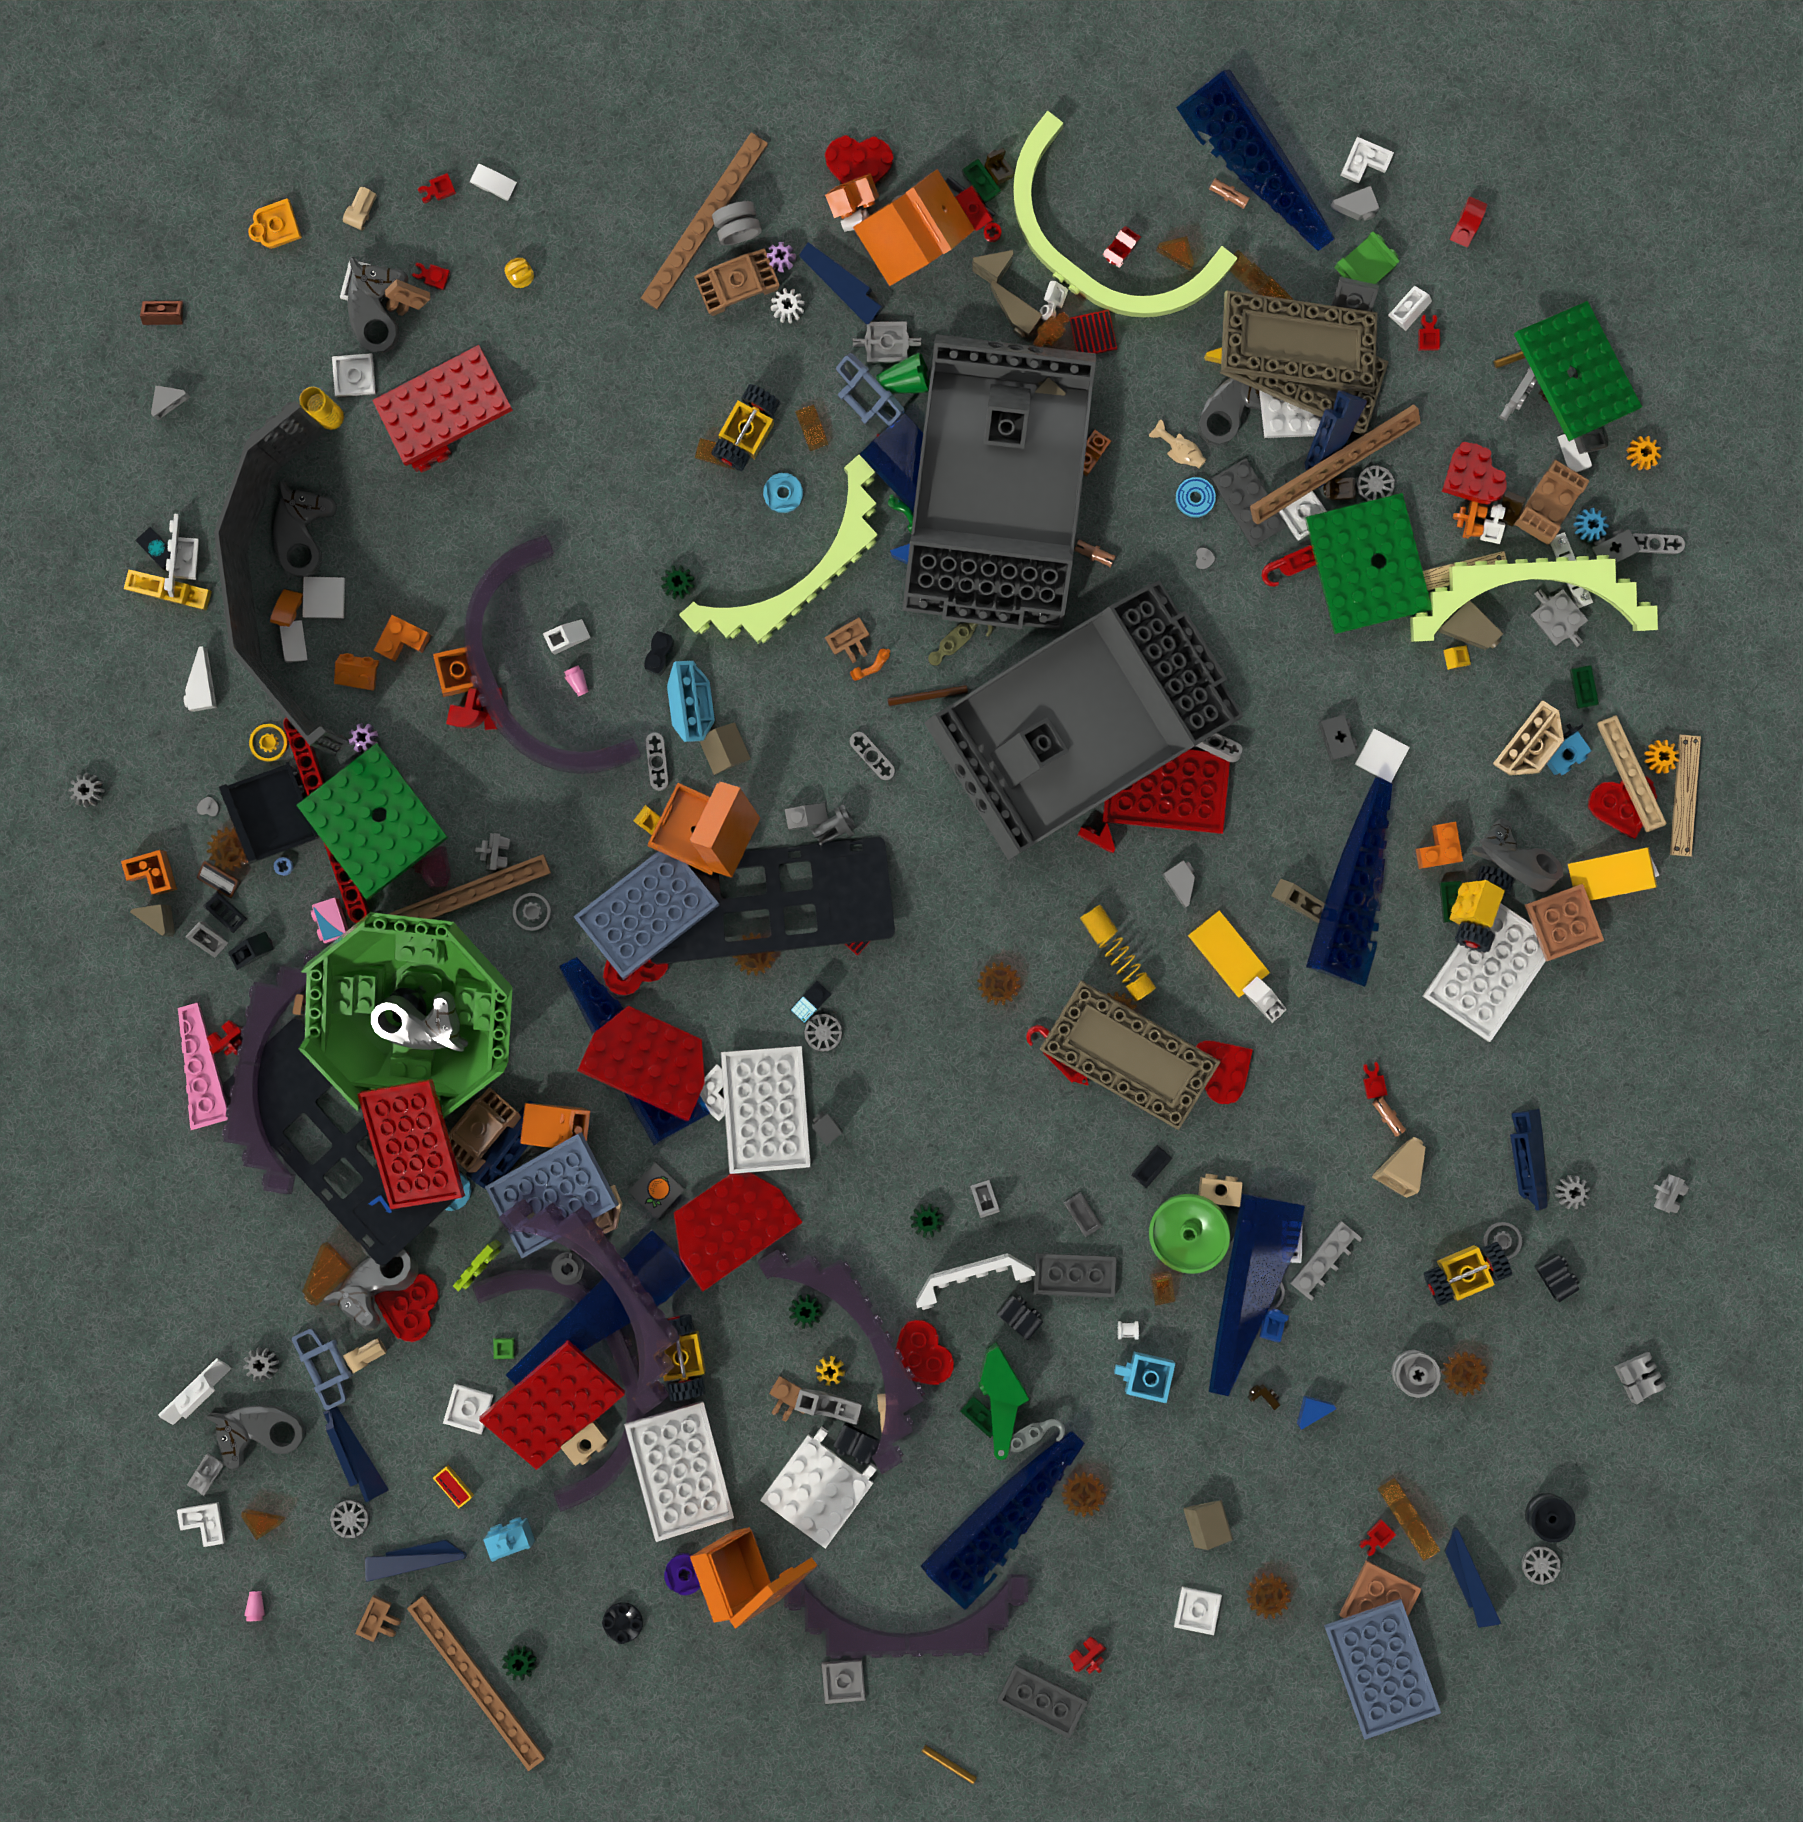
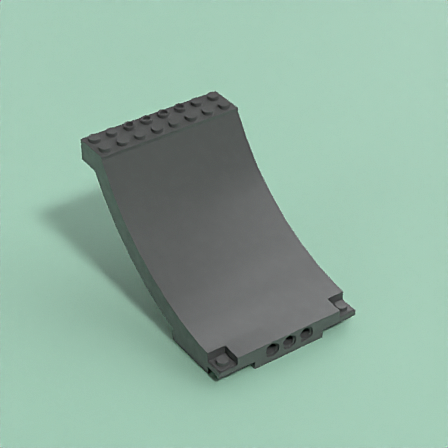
[902,334,1096,630]
[924,580,1244,860]

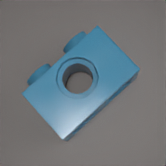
[1547,731,1591,775]

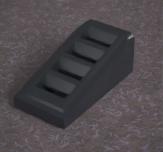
[203,891,247,933]

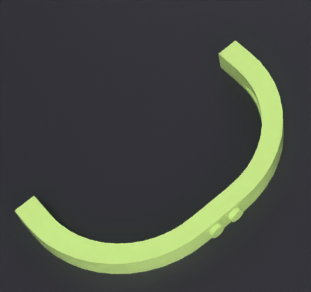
[1014,111,1238,317]

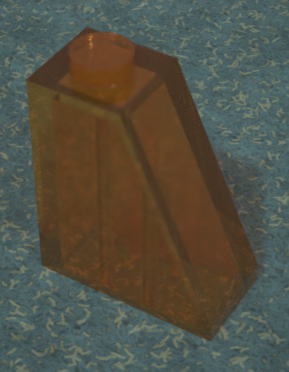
[302,1242,354,1306]

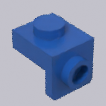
[1260,1309,1289,1343]

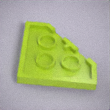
[453,1239,502,1292]

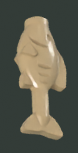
[1149,420,1207,469]

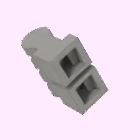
[1614,1352,1666,1404]

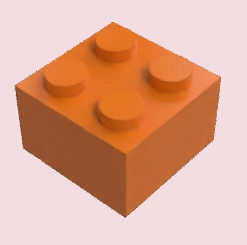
[433,645,483,697]

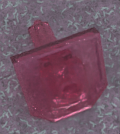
[411,846,451,888]

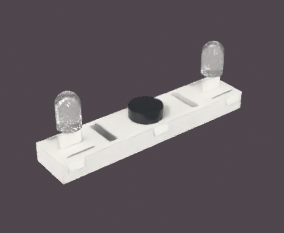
[1550,532,1593,608]

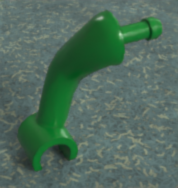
[888,494,914,534]

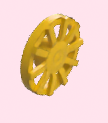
[249,724,288,762]

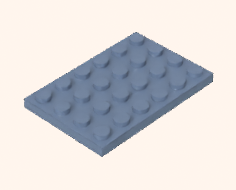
[574,851,719,980]
[485,1132,619,1258]
[1324,1599,1441,1740]

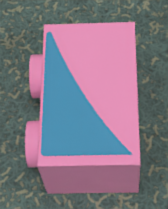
[311,898,349,944]

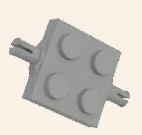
[853,322,921,364]
[1499,367,1537,421]
[1530,589,1588,647]

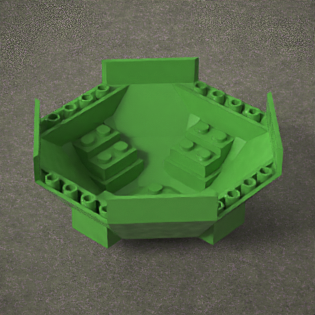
[298,912,512,1118]

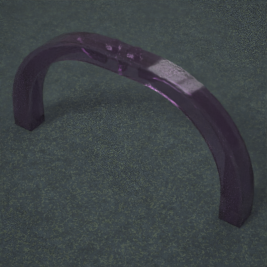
[464,535,641,774]
[472,1268,645,1512]

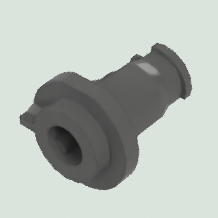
[811,804,857,846]
[551,1252,585,1285]

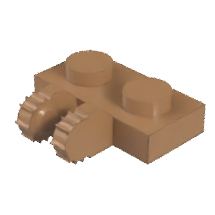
[385,279,431,316]
[825,618,869,663]
[769,1375,804,1422]
[355,1595,401,1642]

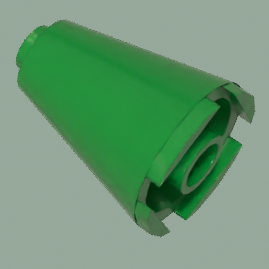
[876,353,930,394]

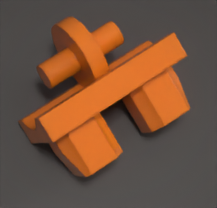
[1452,501,1488,539]

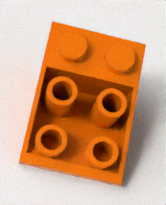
[520,1103,590,1148]

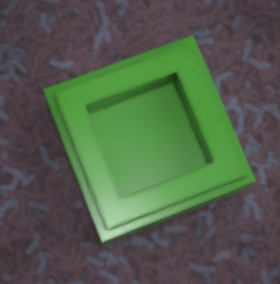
[493,1338,515,1359]

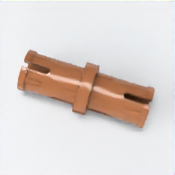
[1209,178,1250,209]
[1074,539,1116,568]
[1372,1096,1406,1136]

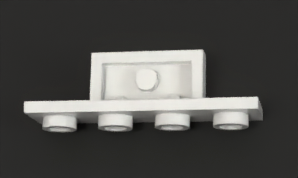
[164,514,199,597]
[158,1358,231,1425]

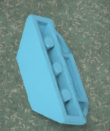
[667,661,715,742]

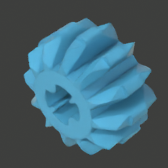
[1573,508,1609,543]

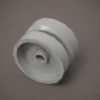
[712,201,762,245]
[1391,1350,1441,1398]

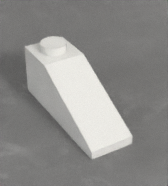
[184,646,217,712]

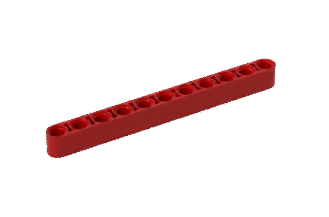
[283,717,370,923]

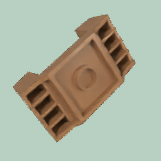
[694,248,780,316]
[1514,460,1589,545]
[449,1087,521,1172]

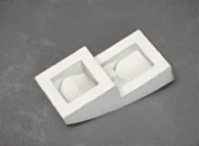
[470,164,517,201]

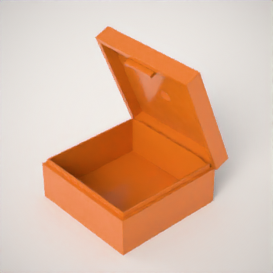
[853,169,975,286]
[648,782,760,877]
[690,1527,818,1629]

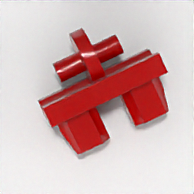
[206,1020,245,1056]
[1069,1637,1107,1674]

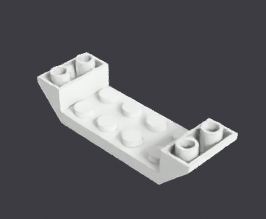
[916,1253,1035,1310]

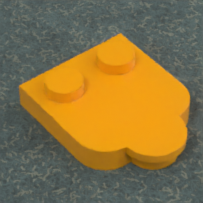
[248,198,302,249]

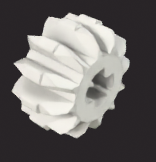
[771,288,805,323]

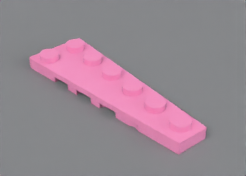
[178,1003,231,1130]

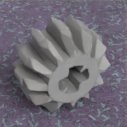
[68,773,105,808]
[1555,1175,1590,1209]
[243,1347,279,1382]

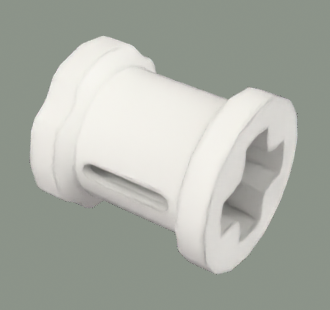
[1118,1321,1139,1340]

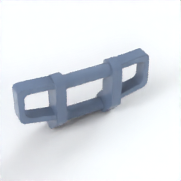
[836,353,905,426]
[292,1328,353,1410]

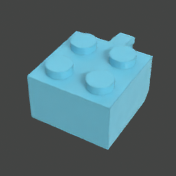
[1114,1351,1175,1403]
[483,1517,535,1562]

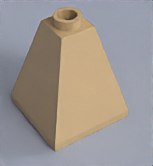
[1372,1137,1426,1198]

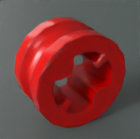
[984,222,1002,242]

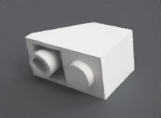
[543,619,590,655]
[1242,977,1287,1023]

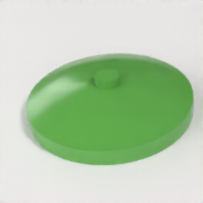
[1149,1194,1231,1274]

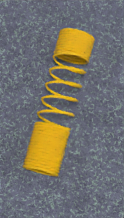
[299,387,344,430]
[1080,904,1156,1001]

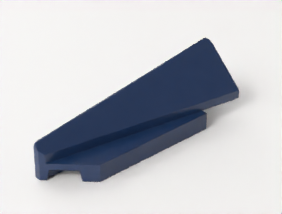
[799,242,883,325]
[1305,391,1367,488]
[466,1101,535,1189]
[1510,1109,1548,1211]
[323,1406,389,1502]
[1444,1527,1501,1628]
[365,1540,467,1582]

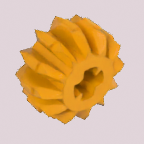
[1626,436,1662,470]
[1644,740,1679,774]

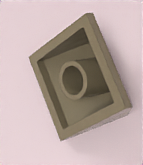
[972,250,1013,283]
[699,722,751,775]
[130,904,175,937]
[1183,1500,1233,1550]

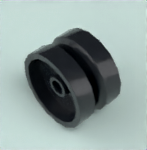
[1525,1493,1576,1543]

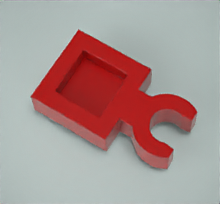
[418,173,456,203]
[412,263,450,290]
[1418,315,1440,351]
[1363,1062,1388,1099]
[1359,1519,1396,1556]

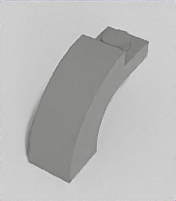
[794,1389,863,1425]

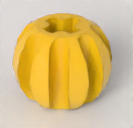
[505,257,534,288]
[815,1356,846,1386]

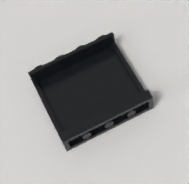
[219,762,318,864]

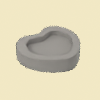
[1196,548,1215,569]
[197,797,219,816]

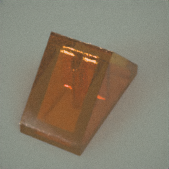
[1156,236,1194,271]
[1149,1271,1175,1306]
[241,1509,285,1540]

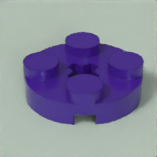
[664,1553,700,1595]

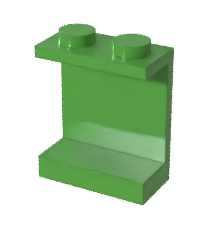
[1334,232,1399,284]

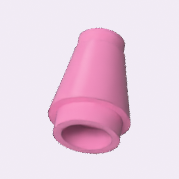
[564,665,589,696]
[244,1591,265,1621]

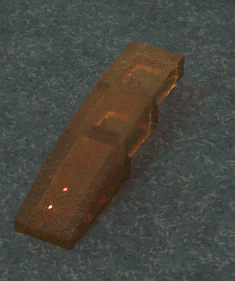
[1230,250,1294,300]
[1377,1478,1441,1562]

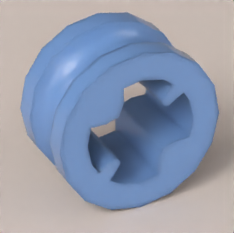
[274,857,293,876]

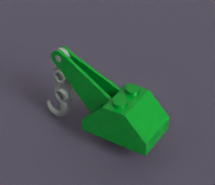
[978,1342,1065,1460]

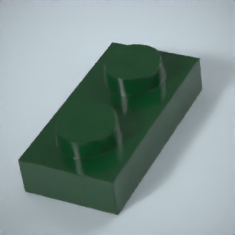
[962,159,1001,204]
[1570,665,1599,709]
[1439,881,1461,923]
[960,1395,993,1438]

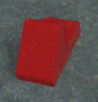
[1077,822,1115,854]

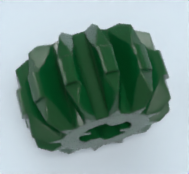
[661,565,695,600]
[910,1203,944,1238]
[789,1294,823,1329]
[502,1645,537,1681]

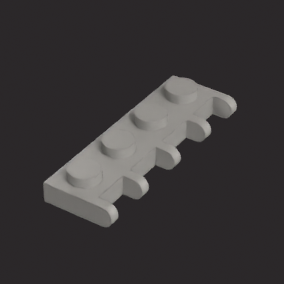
[1290,1221,1362,1301]

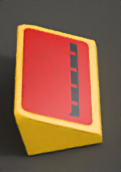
[433,1465,474,1508]

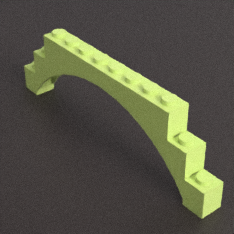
[679,455,878,644]
[1410,555,1658,642]

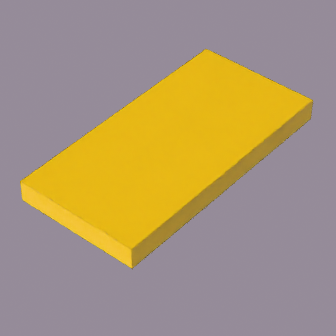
[1568,847,1657,901]
[1188,910,1270,998]

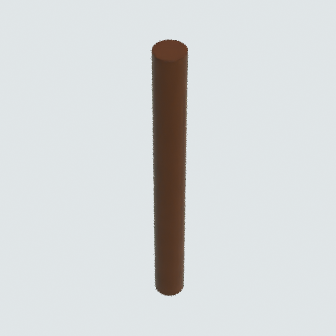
[887,685,968,706]

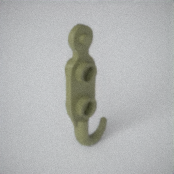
[928,622,993,666]

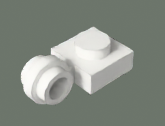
[1040,281,1069,321]
[1480,504,1505,544]

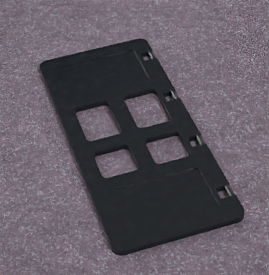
[650,837,895,965]
[222,1019,456,1265]

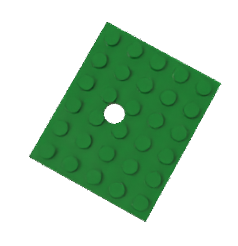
[1514,301,1642,442]
[1305,493,1432,635]
[297,743,449,900]

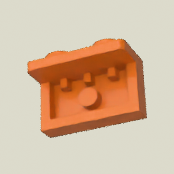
[334,653,379,691]

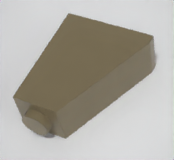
[1438,600,1503,650]

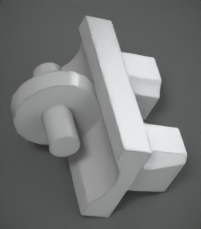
[475,833,510,870]
[1653,1174,1689,1213]
[187,1453,224,1496]

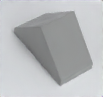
[151,386,190,420]
[185,922,228,958]
[970,1180,1000,1218]

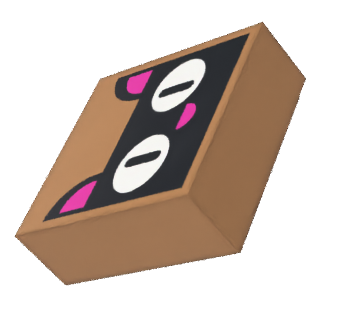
[293,994,306,1015]

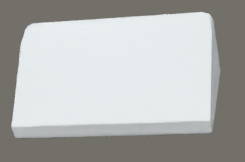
[1388,286,1432,331]
[1557,434,1592,473]
[280,620,308,663]

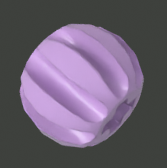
[767,242,796,272]
[348,723,379,752]

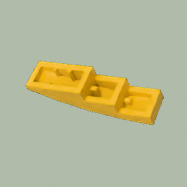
[124,570,212,610]

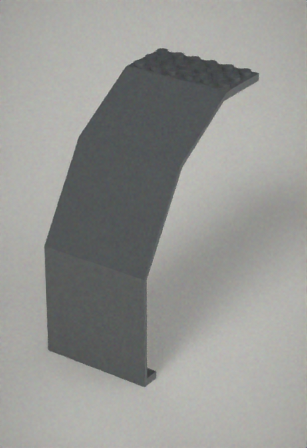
[214,401,349,755]

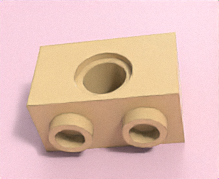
[1198,1174,1242,1207]
[561,1421,609,1466]

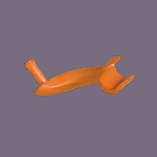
[850,648,890,681]

